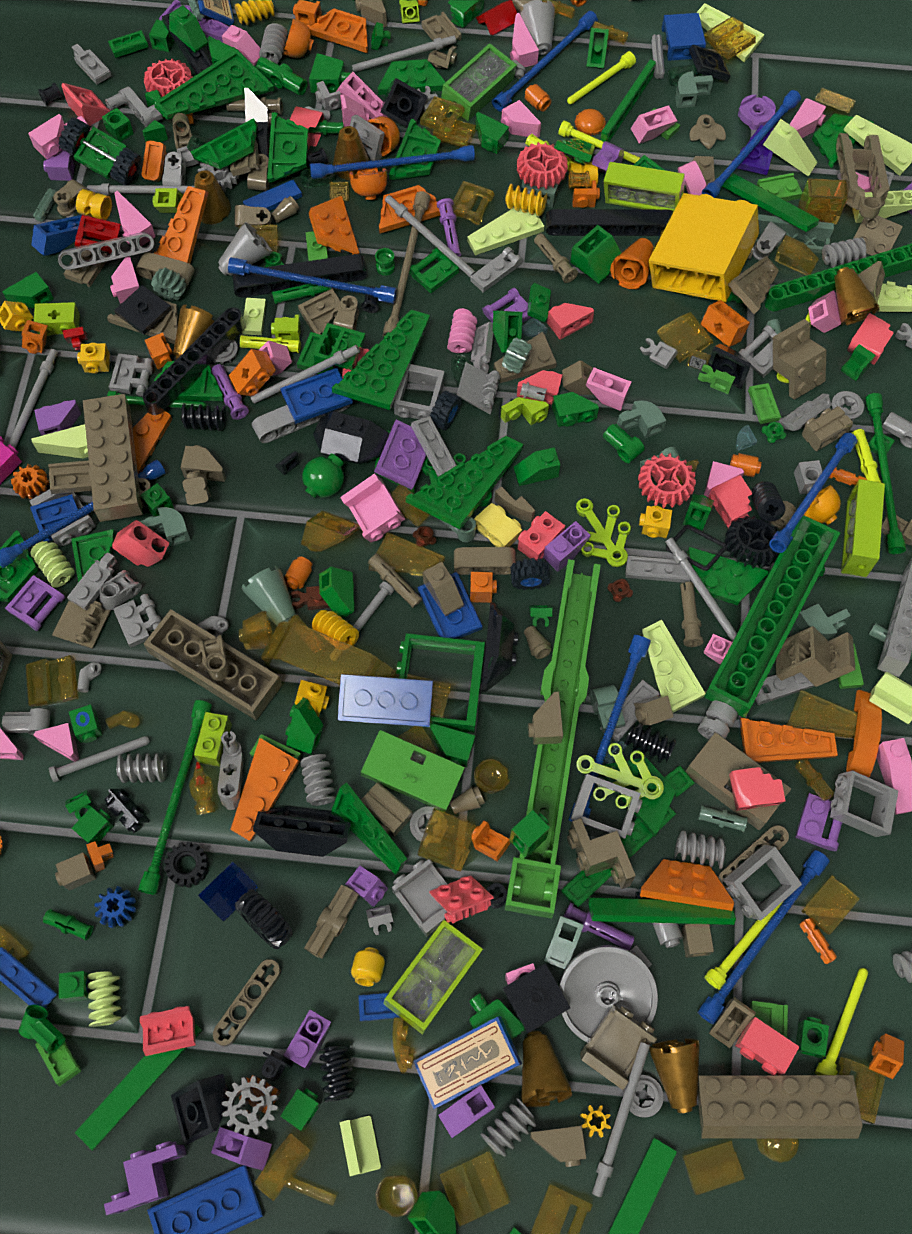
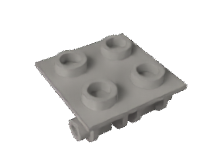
[457,362,500,414]

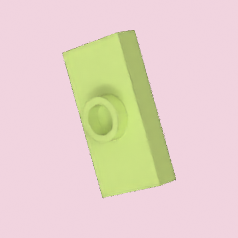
[242,298,267,335]

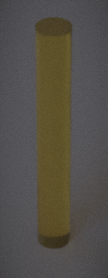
[262,1167,337,1206]

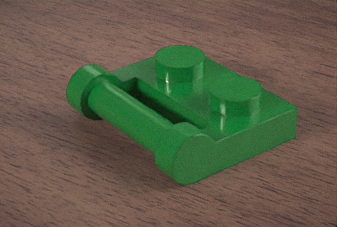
[409,247,459,294]

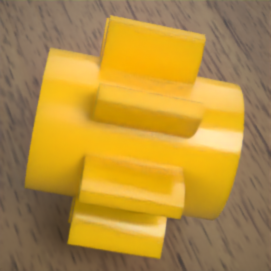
[580,1105,611,1138]

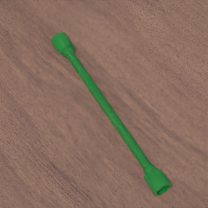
[865,393,906,555]
[138,700,212,895]

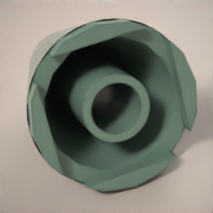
[241,565,296,628]

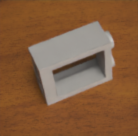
[394,364,445,420]
[830,770,898,837]
[570,774,642,839]
[724,845,802,921]

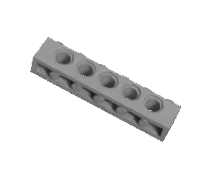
[877,558,912,677]

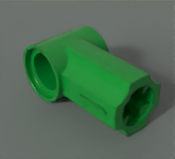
[603,424,645,464]
[18,1004,66,1054]

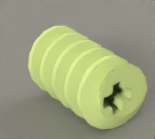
[30,541,75,588]
[87,971,121,1027]

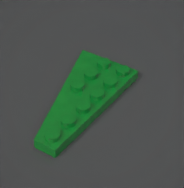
[154,49,274,120]
[332,310,430,410]
[405,436,523,530]

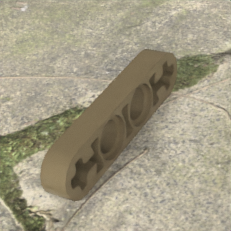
[718,825,789,892]
[213,960,281,1046]

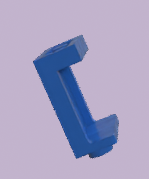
[661,13,706,61]

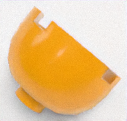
[804,485,841,525]

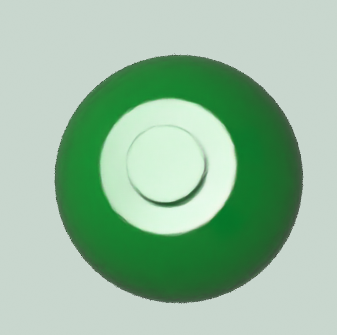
[302,453,344,498]

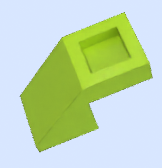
[399,0,420,23]
[501,397,549,425]

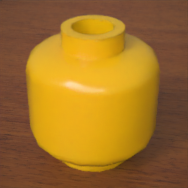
[351,947,385,987]

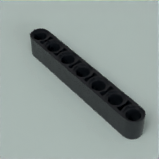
[545,209,674,236]
[232,254,367,298]
[142,307,244,415]

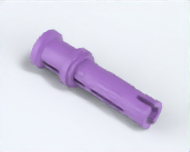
[437,198,461,257]
[211,364,249,420]
[564,902,634,950]

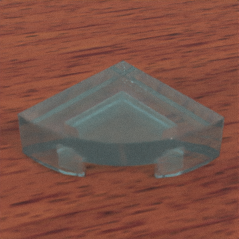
[522,318,548,337]
[736,425,757,451]
[603,740,627,764]

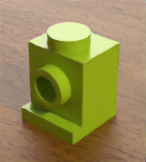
[153,188,183,213]
[271,315,301,340]

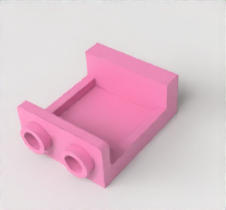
[341,473,405,543]

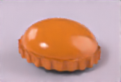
[575,109,606,136]

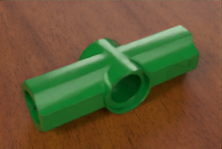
[256,57,308,95]

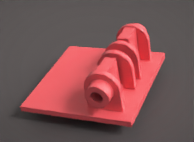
[429,876,494,923]

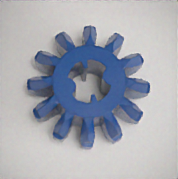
[94,886,136,928]

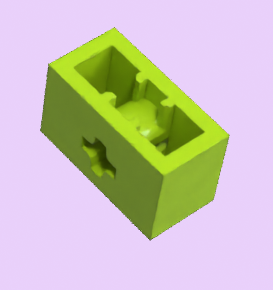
[34,302,80,336]
[194,712,232,767]

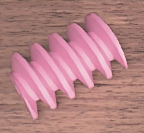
[447,308,477,353]

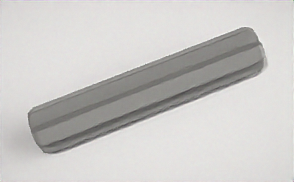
[652,34,665,79]

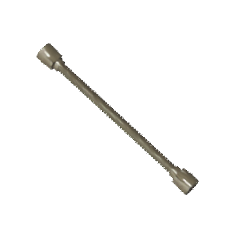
[382,191,431,337]

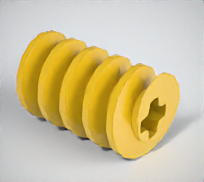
[235,0,275,26]
[505,184,547,216]
[312,610,359,651]

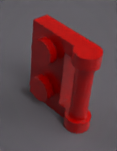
[75,215,121,254]

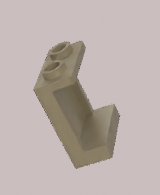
[580,1005,657,1090]

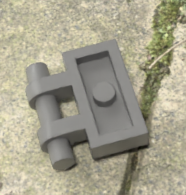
[109,354,153,396]
[113,594,162,648]

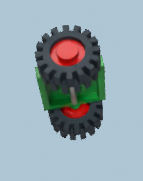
[59,117,142,185]

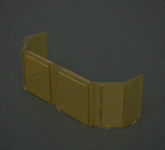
[261,622,396,685]

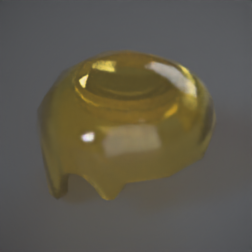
[474,759,510,794]
[756,1139,799,1163]
[375,1174,418,1217]

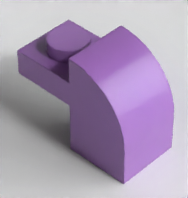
[592,141,624,174]

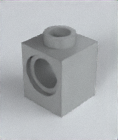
[794,460,822,494]

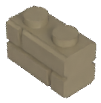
[802,406,853,451]
[182,470,211,505]
[361,782,413,837]

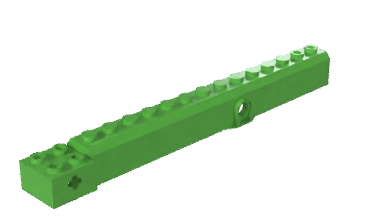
[505,559,601,919]

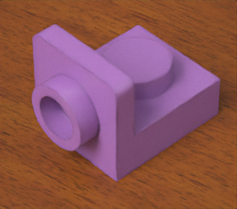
[345,866,388,907]

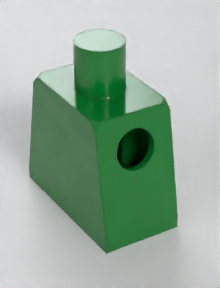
[309,53,351,93]
[469,993,525,1040]

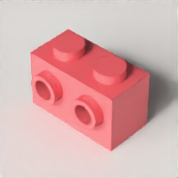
[518,511,565,560]
[735,1017,799,1076]

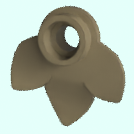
[689,114,726,150]

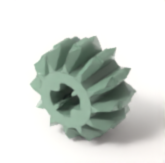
[151,268,186,301]
[502,338,532,374]

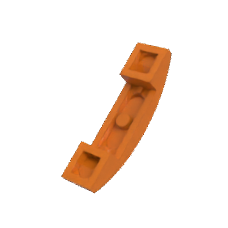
[846,690,882,778]

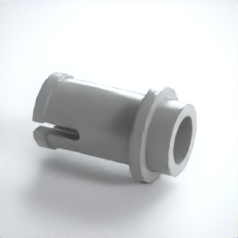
[520,382,547,401]

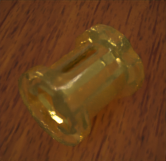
[568,171,590,189]

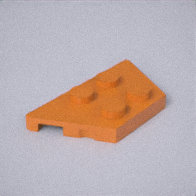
[307,8,368,53]
[379,185,447,234]
[309,196,359,255]
[640,859,734,911]

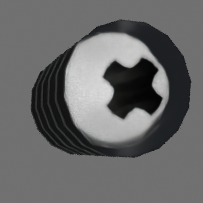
[181,403,226,431]
[751,481,785,522]
[624,723,676,764]
[319,1046,355,1102]

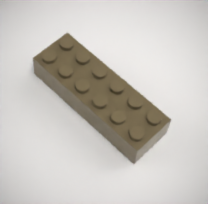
[83,394,143,522]
[144,609,282,721]
[697,1075,863,1139]

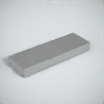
[411,416,457,477]
[625,556,690,583]
[600,680,660,743]

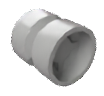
[698,701,738,740]

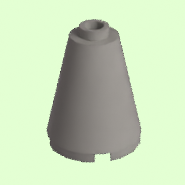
[520,0,555,55]
[218,222,272,276]

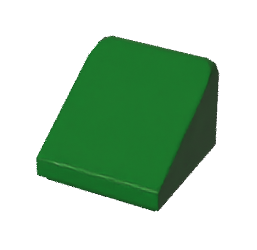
[145,90,164,117]
[142,120,168,142]

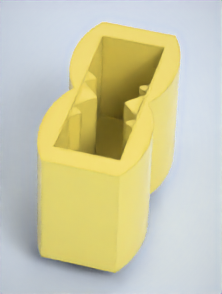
[474,503,522,547]

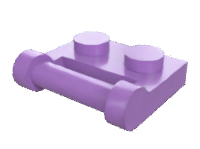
[482,288,531,323]
[5,575,65,631]
[795,793,849,851]

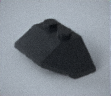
[313,411,389,464]
[482,602,518,692]
[253,806,351,857]

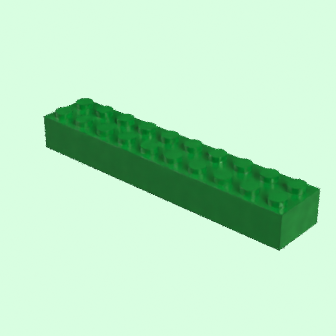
[704,515,841,718]

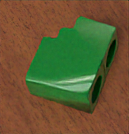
[448,0,484,28]

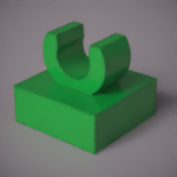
[371,22,391,50]
[529,605,552,627]
[65,790,93,820]

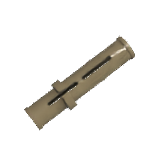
[368,553,423,608]

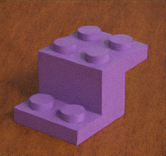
[104,1141,187,1215]

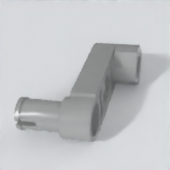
[105,86,163,127]
[218,731,244,810]

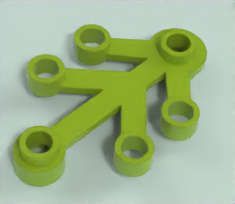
[576,498,631,567]
[576,743,664,809]

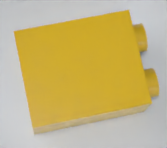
[649,193,759,302]

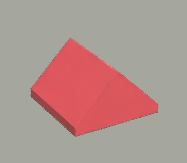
[61,83,110,126]

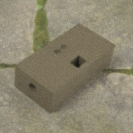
[686,732,791,830]

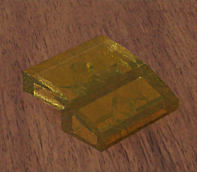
[704,16,756,60]
[815,88,856,113]
[657,312,713,363]
[26,655,78,707]
[418,808,477,872]
[440,1151,510,1226]

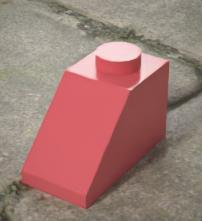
[547,303,594,340]
[517,370,563,405]

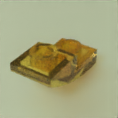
[391,485,430,527]
[393,1018,414,1074]

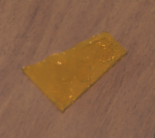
[369,532,445,576]
[787,690,858,739]

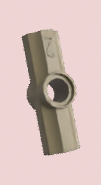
[304,885,359,960]

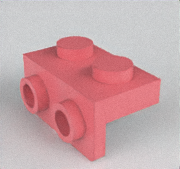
[140,1006,196,1056]

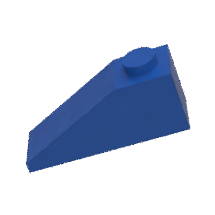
[31,215,82,256]

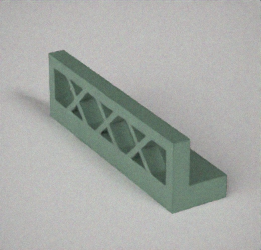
[754,214,834,253]

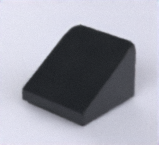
[275,451,300,475]

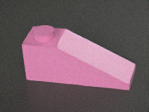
[510,13,539,67]
[336,72,387,119]
[789,98,826,138]
[114,191,155,246]
[876,738,912,815]

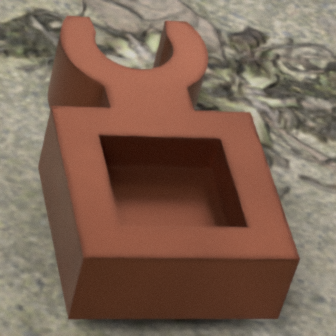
[291,586,330,610]

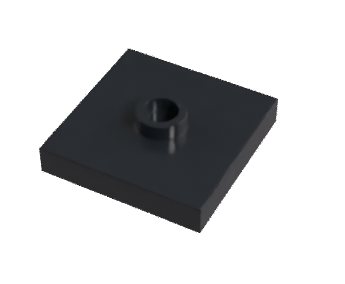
[689,45,731,82]
[114,285,172,335]
[503,963,571,1034]

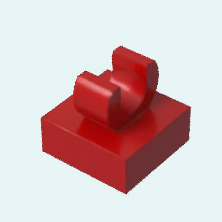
[63,327,88,351]

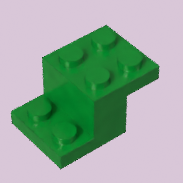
[297,323,366,374]

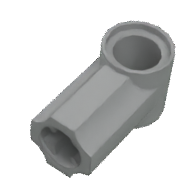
[882,412,912,448]
[2,708,51,735]

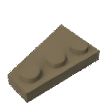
[493,332,557,383]

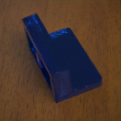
[198,862,257,921]

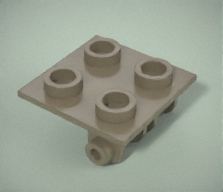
[854,215,903,256]
[52,601,111,649]

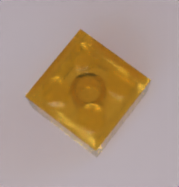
[798,178,848,224]

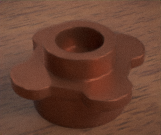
[413,526,436,547]
[607,579,633,602]

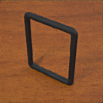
[666,525,727,571]

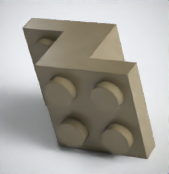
[773,319,826,400]
[776,626,855,687]
[567,818,636,889]

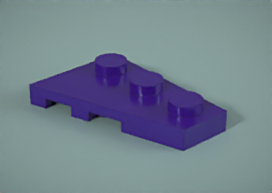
[732,125,774,175]

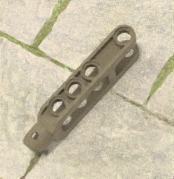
[836,133,890,219]

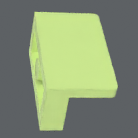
[869,672,912,724]
[340,1116,381,1176]

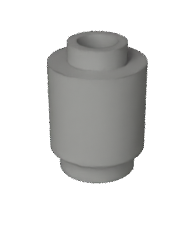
[652,923,683,948]

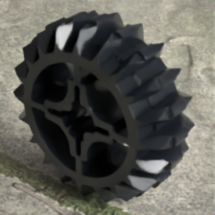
[725,515,780,569]
[235,889,293,949]

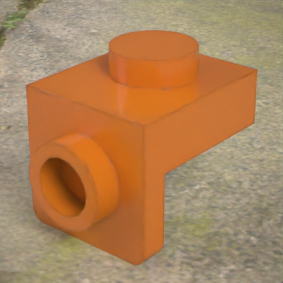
[572,180,600,208]
[471,820,511,862]

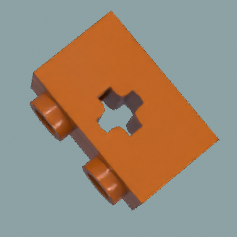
[701,300,750,347]
[229,349,276,396]

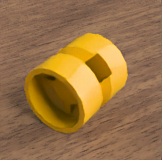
[569,162,598,188]
[76,189,112,220]

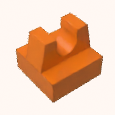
[86,841,114,872]

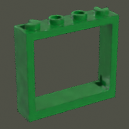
[396,633,485,733]

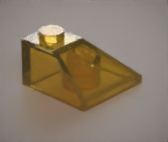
[301,510,360,552]

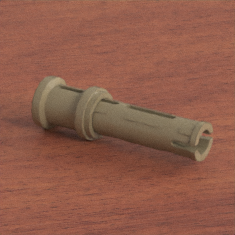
[226,97,283,115]
[534,233,578,283]
[680,582,703,647]

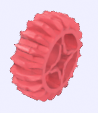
[144,58,193,98]
[517,142,568,190]
[638,453,696,509]

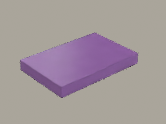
[374,419,426,490]

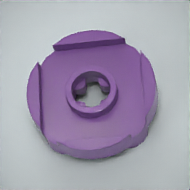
[738,95,776,130]

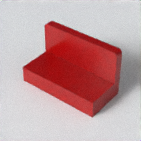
[476,0,517,35]

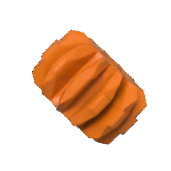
[11,464,49,499]

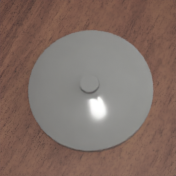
[559,945,658,1042]

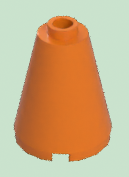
[610,238,653,289]

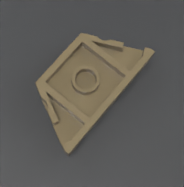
[107,300,178,344]

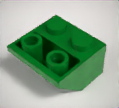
[570,225,621,284]

